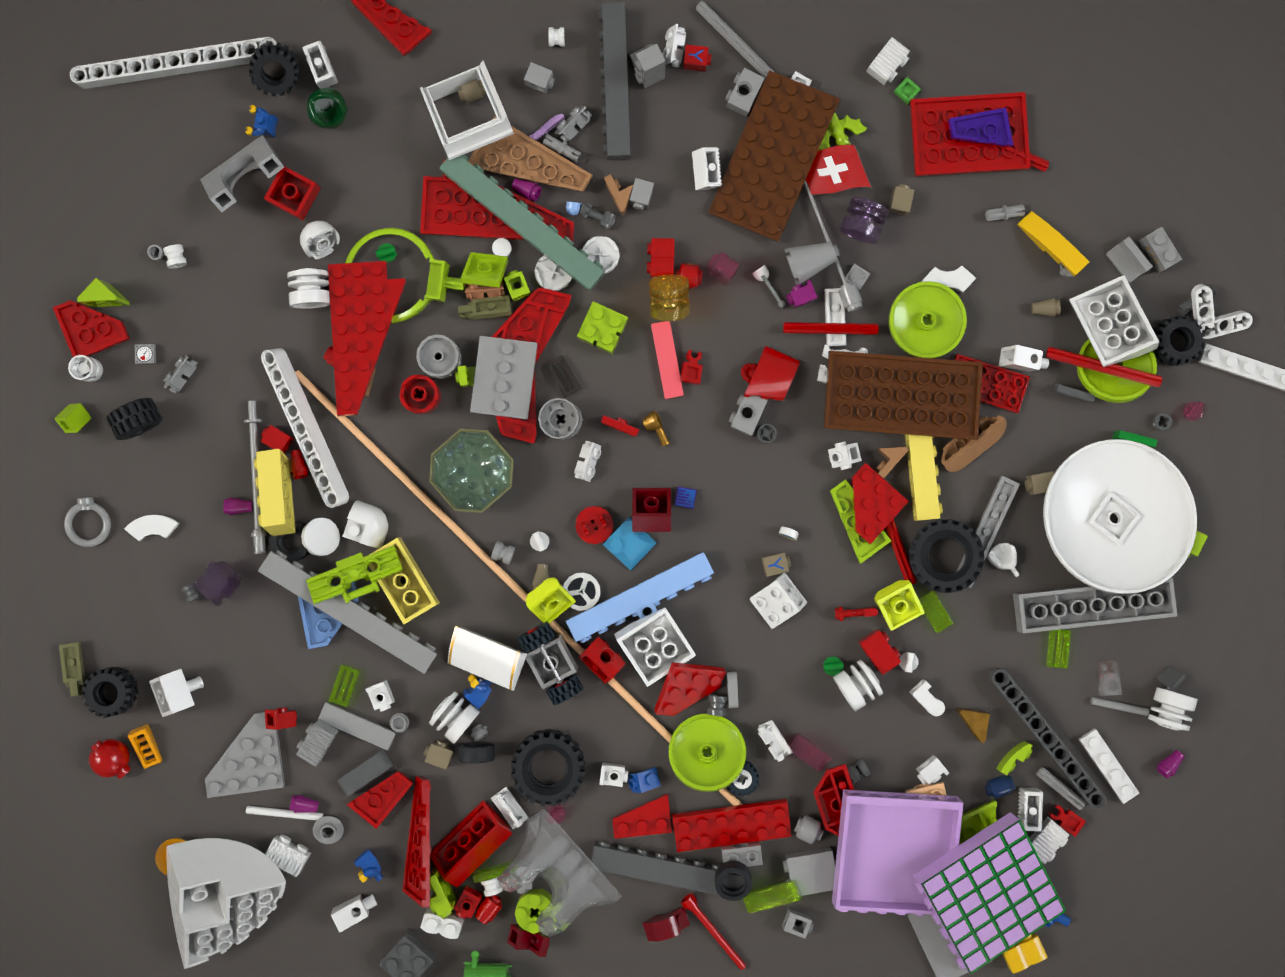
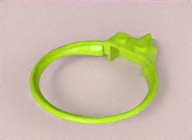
[345,228,465,323]

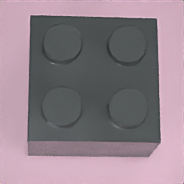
[379,929,437,977]

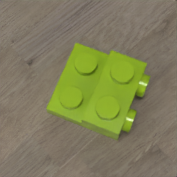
[430,868,457,918]

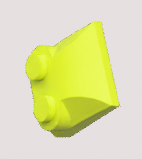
[526,578,576,623]
[874,580,925,631]

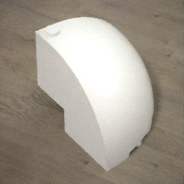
[167,838,286,969]

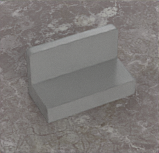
[1106,237,1153,283]

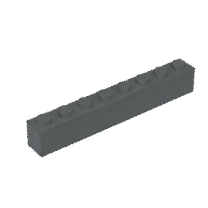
[598,2,631,160]
[590,840,745,900]

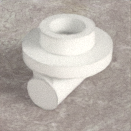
[530,531,549,552]
[899,652,918,673]

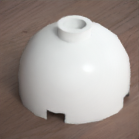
[300,221,340,259]

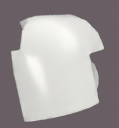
[343,500,389,548]

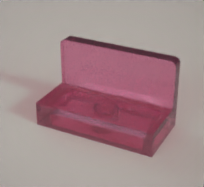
[789,733,832,772]

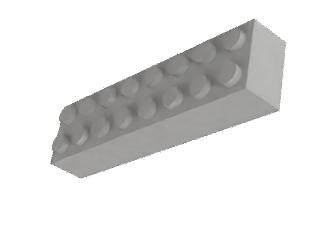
[1013,577,1177,633]

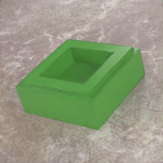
[893,77,921,105]

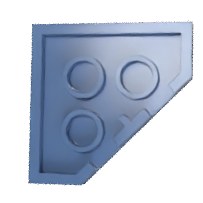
[298,581,359,649]

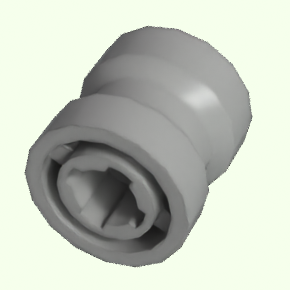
[491,541,516,565]

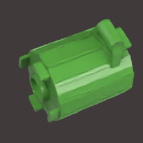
[464,950,513,977]

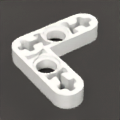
[1191,284,1253,339]

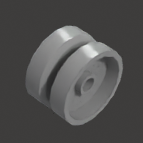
[416,334,462,379]

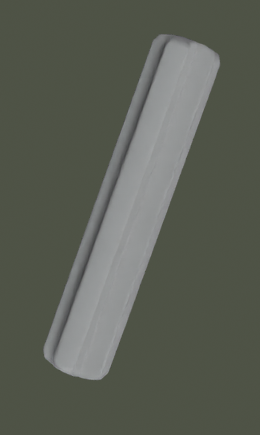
[1036,767,1086,810]

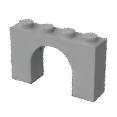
[200,135,284,213]

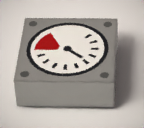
[135,344,156,364]

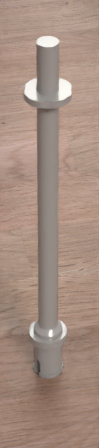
[244,401,267,554]

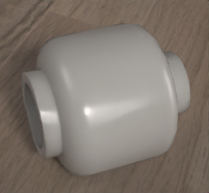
[794,815,824,844]

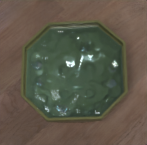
[429,429,514,513]

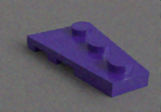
[948,108,1013,147]

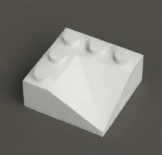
[614,608,696,687]

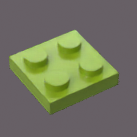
[461,252,508,288]

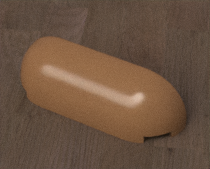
[941,415,1007,472]

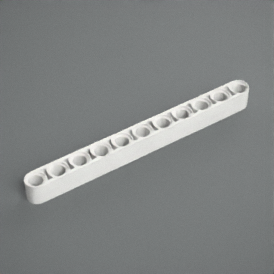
[70,37,277,89]

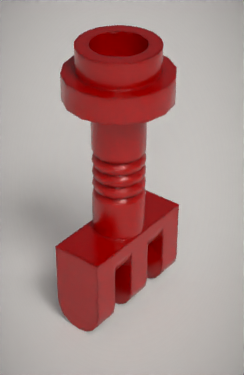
[835,606,878,622]

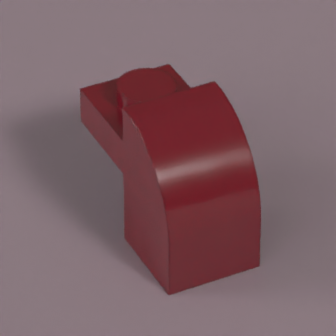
[642,907,690,942]
[507,924,550,957]

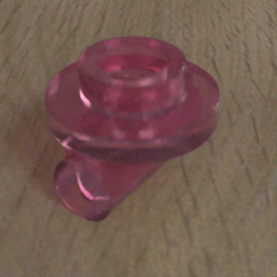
[1183,401,1205,421]
[546,805,566,825]

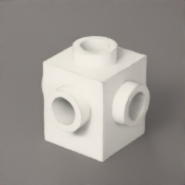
[828,441,862,470]

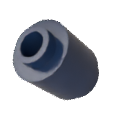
[985,775,1015,799]

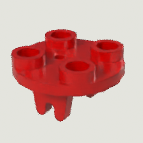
[575,506,614,544]

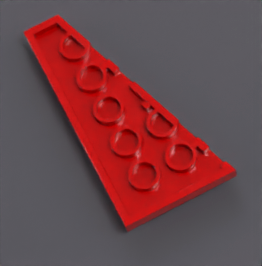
[402,776,431,907]

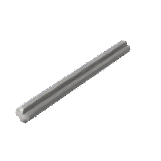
[696,1,774,79]

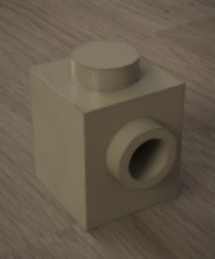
[424,740,455,770]

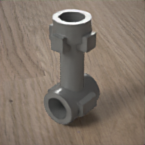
[579,203,616,230]

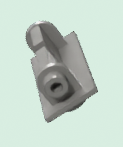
[554,106,592,142]
[163,354,198,394]

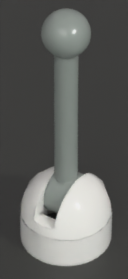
[752,265,786,308]

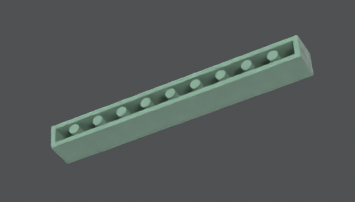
[439,154,605,292]

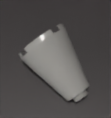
[784,242,840,285]

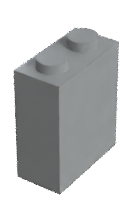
[782,846,835,897]

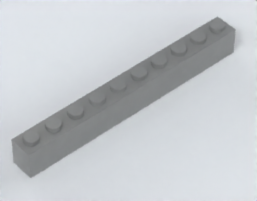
[258,550,437,674]

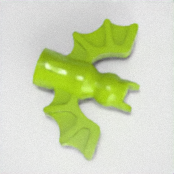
[819,113,867,150]

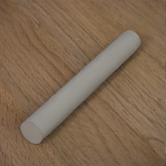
[1090,697,1149,716]

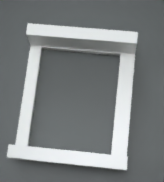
[420,61,514,160]

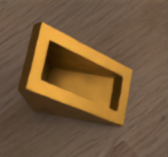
[956,708,990,744]

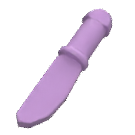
[529,114,565,141]

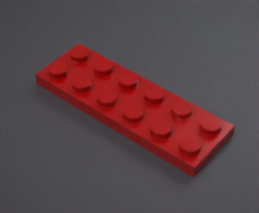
[672,799,791,852]

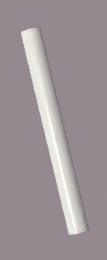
[246,806,324,820]

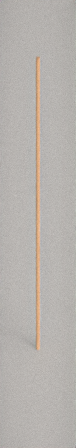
[295,370,743,806]

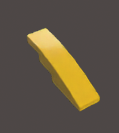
[1017,211,1089,276]

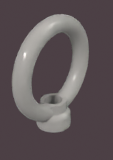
[64,497,111,547]

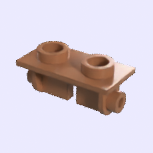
[465,279,505,300]

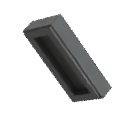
[1052,384,1095,402]

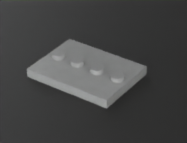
[470,336,538,420]
[906,913,992,977]

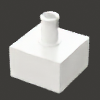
[149,669,204,717]

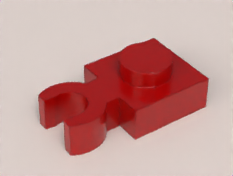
[680,349,703,385]
[1048,804,1086,837]

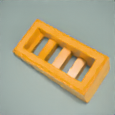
[128,724,163,769]

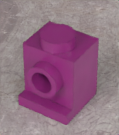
[786,280,817,309]

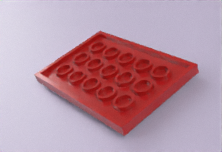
[910,92,1031,177]

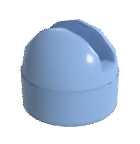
[566,201,582,215]

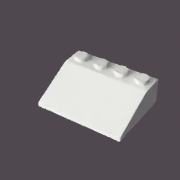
[1069,275,1159,367]

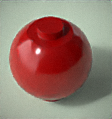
[89,739,131,779]

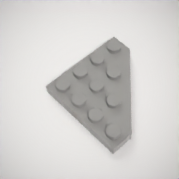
[205,712,285,798]

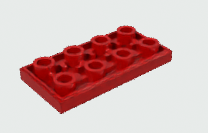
[954,354,1030,414]

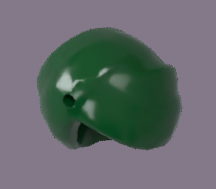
[307,87,348,129]

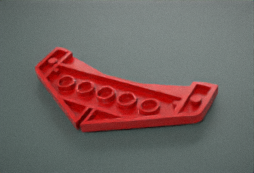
[492,288,572,444]

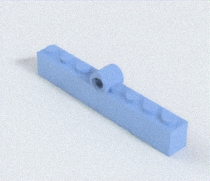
[566,552,714,643]

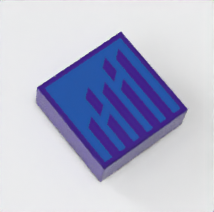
[675,487,697,509]

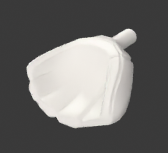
[987,543,1019,577]

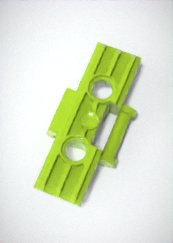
[306,545,403,605]

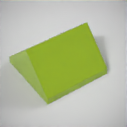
[77,278,130,307]

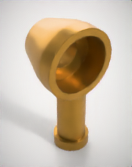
[643,410,670,446]

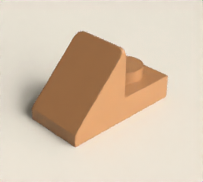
[604,174,633,216]
[876,447,909,479]

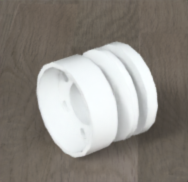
[287,268,330,309]
[833,659,883,712]
[1148,687,1198,731]
[429,692,480,744]

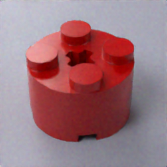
[399,375,441,415]

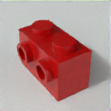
[858,629,901,675]

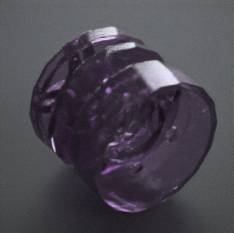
[839,197,889,244]

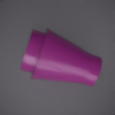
[512,178,542,201]
[223,497,253,516]
[1156,750,1185,779]
[289,794,319,813]

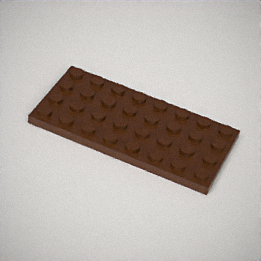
[708,70,840,243]
[823,350,983,440]

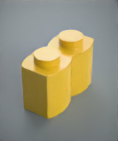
[1002,933,1048,974]

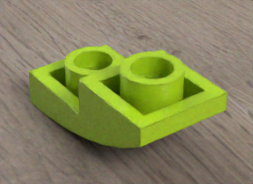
[996,741,1033,775]

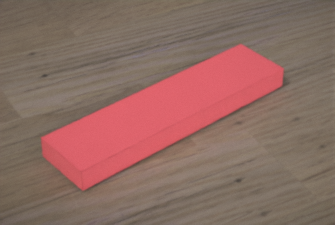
[651,320,684,399]

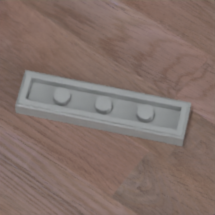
[318,702,397,751]

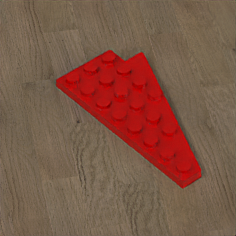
[328,261,406,417]

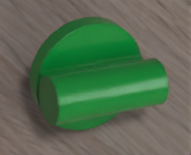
[375,243,397,263]
[823,656,844,676]

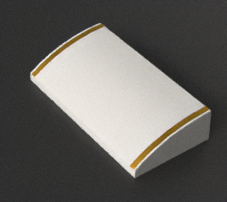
[448,626,527,691]

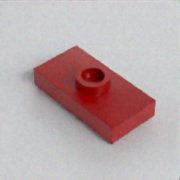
[601,415,639,437]

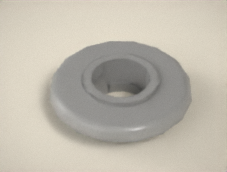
[313,816,344,844]

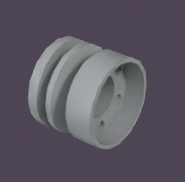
[538,398,583,440]

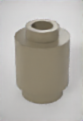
[457,79,487,104]

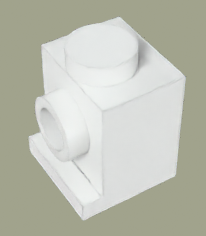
[365,680,395,712]
[916,755,949,785]
[599,762,628,787]

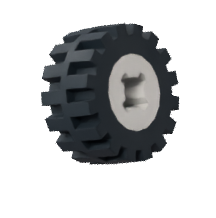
[727,760,759,797]

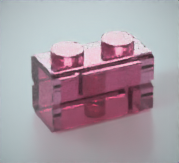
[708,252,739,285]

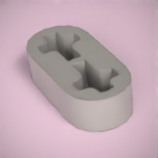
[727,672,738,708]

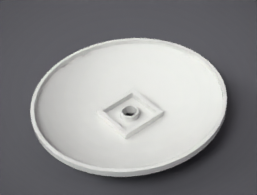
[1043,439,1197,594]

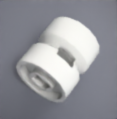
[68,355,103,382]

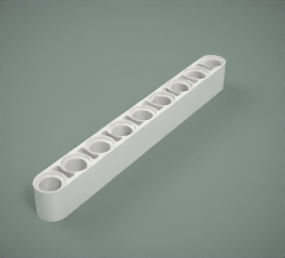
[261,348,349,508]

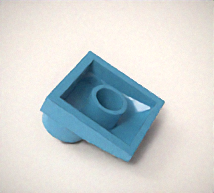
[603,517,657,570]

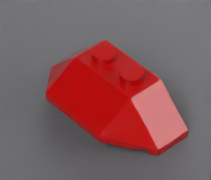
[813,764,854,836]

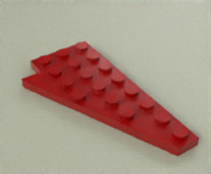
[420,159,574,242]

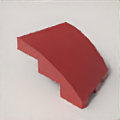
[744,346,800,401]

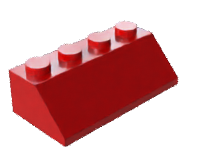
[430,800,513,888]

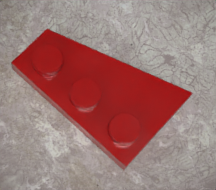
[347,771,414,829]
[612,793,672,839]

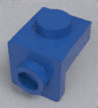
[628,767,661,793]

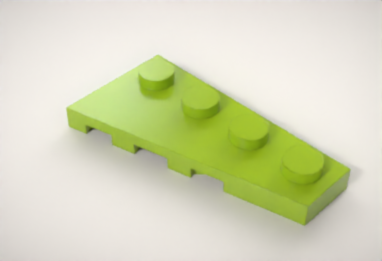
[830,479,891,564]

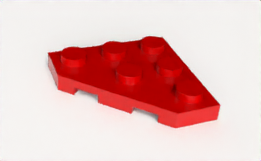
[52,300,130,357]
[852,463,908,544]
[654,662,726,716]

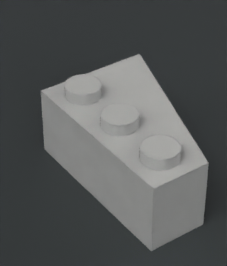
[628,44,666,89]

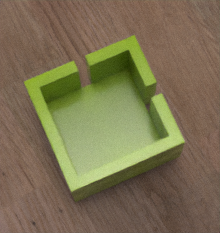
[577,301,628,355]

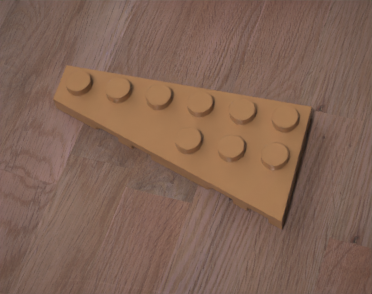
[468,116,593,192]

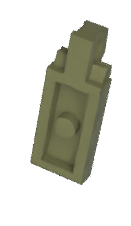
[458,295,512,320]
[59,642,85,697]

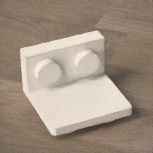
[750,573,807,629]

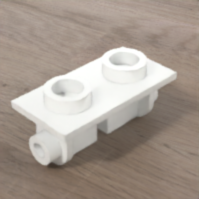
[662,24,686,67]
[574,441,601,482]
[757,720,793,762]
[491,787,529,829]

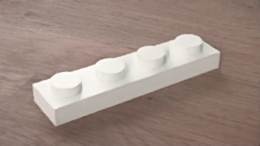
[1078,728,1139,804]

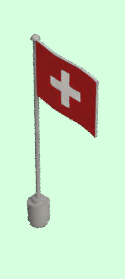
[804,145,872,312]

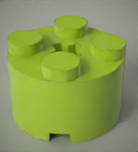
[515,888,555,934]

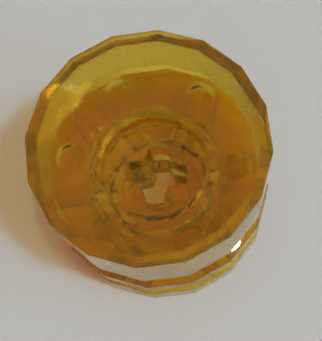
[649,274,690,321]

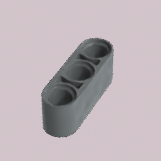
[337,749,393,796]

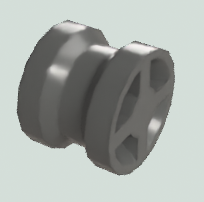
[181,581,205,603]

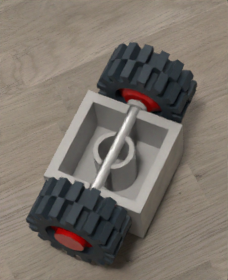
[517,622,584,705]

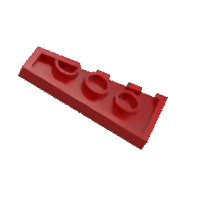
[351,0,432,57]

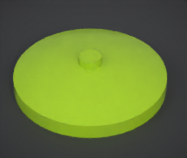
[888,281,967,358]
[1076,339,1157,403]
[669,714,746,792]

